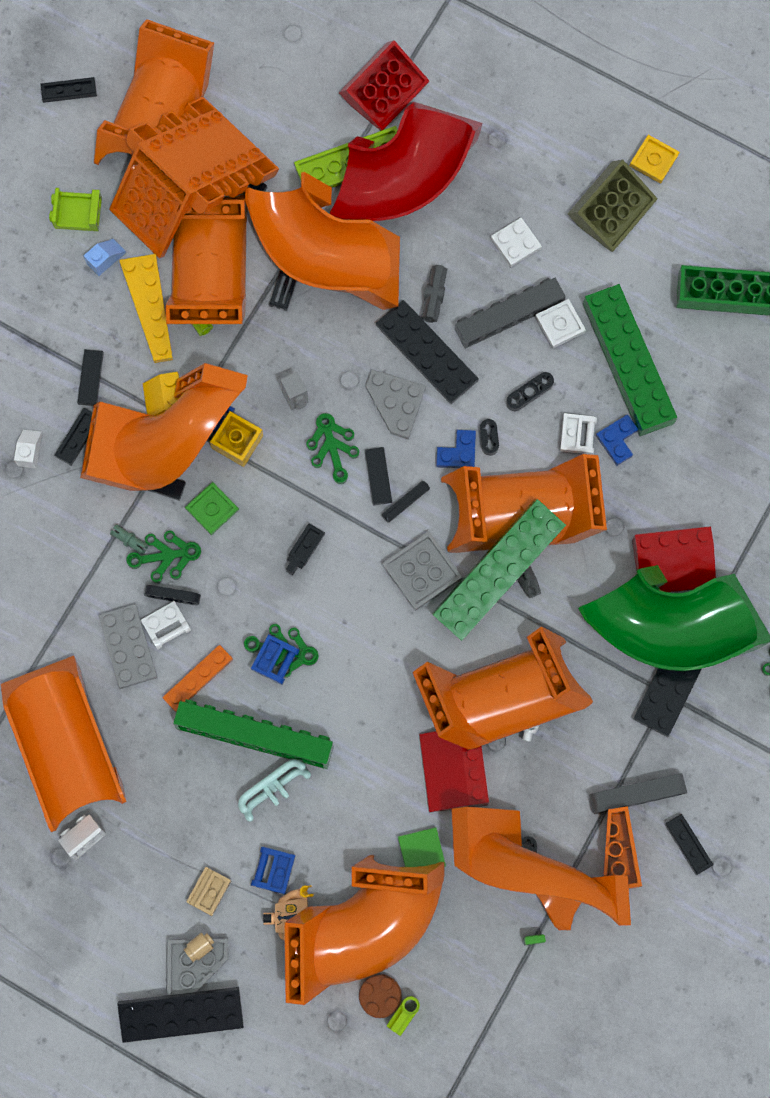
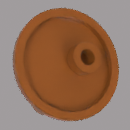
[359,974,402,1018]

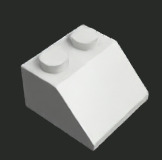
[58,814,107,860]

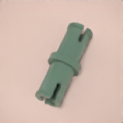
[110,524,148,555]

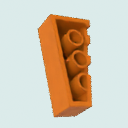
[604,806,642,889]

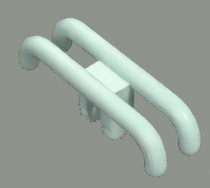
[238,759,311,822]

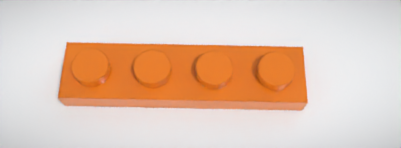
[162,645,233,712]

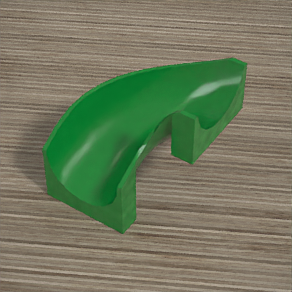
[578,565,770,671]

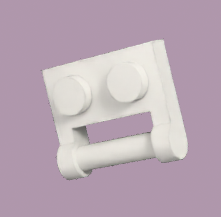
[560,413,597,455]
[141,601,191,650]

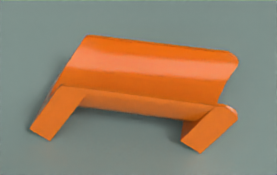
[94,19,214,165]
[166,195,247,324]
[441,454,607,553]
[412,626,593,749]
[1,656,127,832]

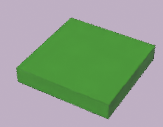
[185,482,239,535]
[398,828,446,867]

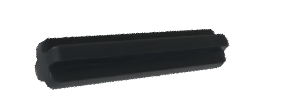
[382,481,430,523]

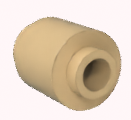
[183,932,214,962]

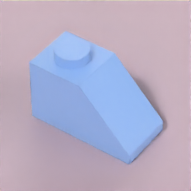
[84,239,126,276]

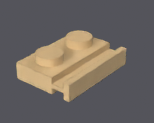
[186,867,231,916]

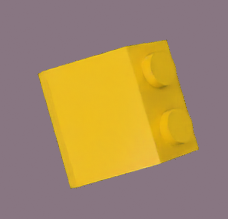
[143,372,180,416]

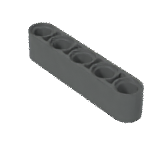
[589,773,687,814]

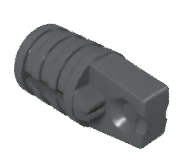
[518,566,541,598]

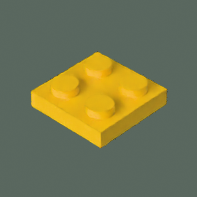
[629,134,680,184]

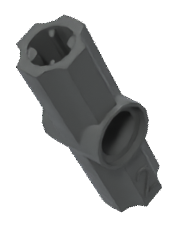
[422,265,448,323]

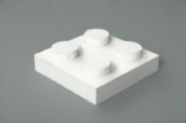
[490,217,542,267]
[535,299,586,349]

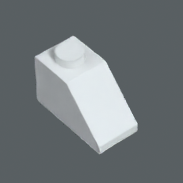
[14,429,42,469]

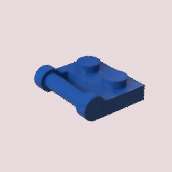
[251,634,300,685]
[250,847,295,895]

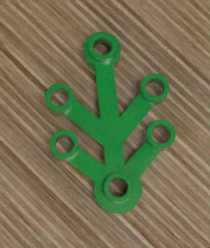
[306,413,359,484]
[126,531,201,583]
[244,624,319,678]

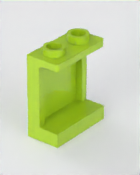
[49,188,102,231]

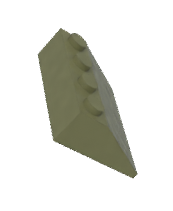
[568,159,658,252]

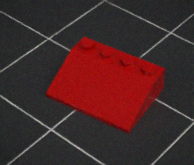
[339,40,429,131]
[632,526,716,593]
[419,731,489,813]

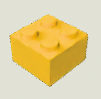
[210,411,263,467]

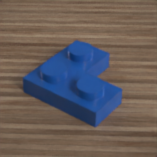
[596,414,638,466]
[436,430,476,468]

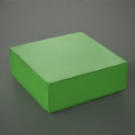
[523,934,546,946]

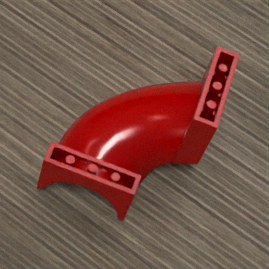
[330,102,483,221]

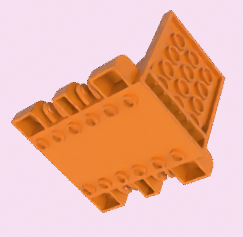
[109,97,279,259]

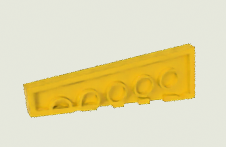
[120,254,173,363]

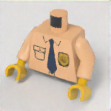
[263,885,314,941]

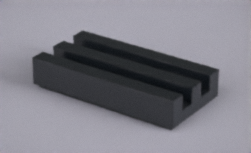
[269,271,297,311]

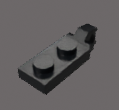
[286,523,325,576]

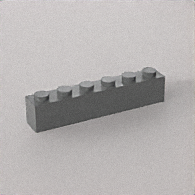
[455,277,566,349]

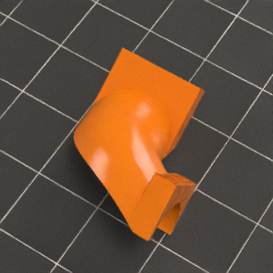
[245,172,400,310]
[80,363,248,491]
[452,807,631,931]
[285,855,445,1005]

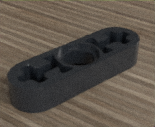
[506,372,554,412]
[144,585,201,605]

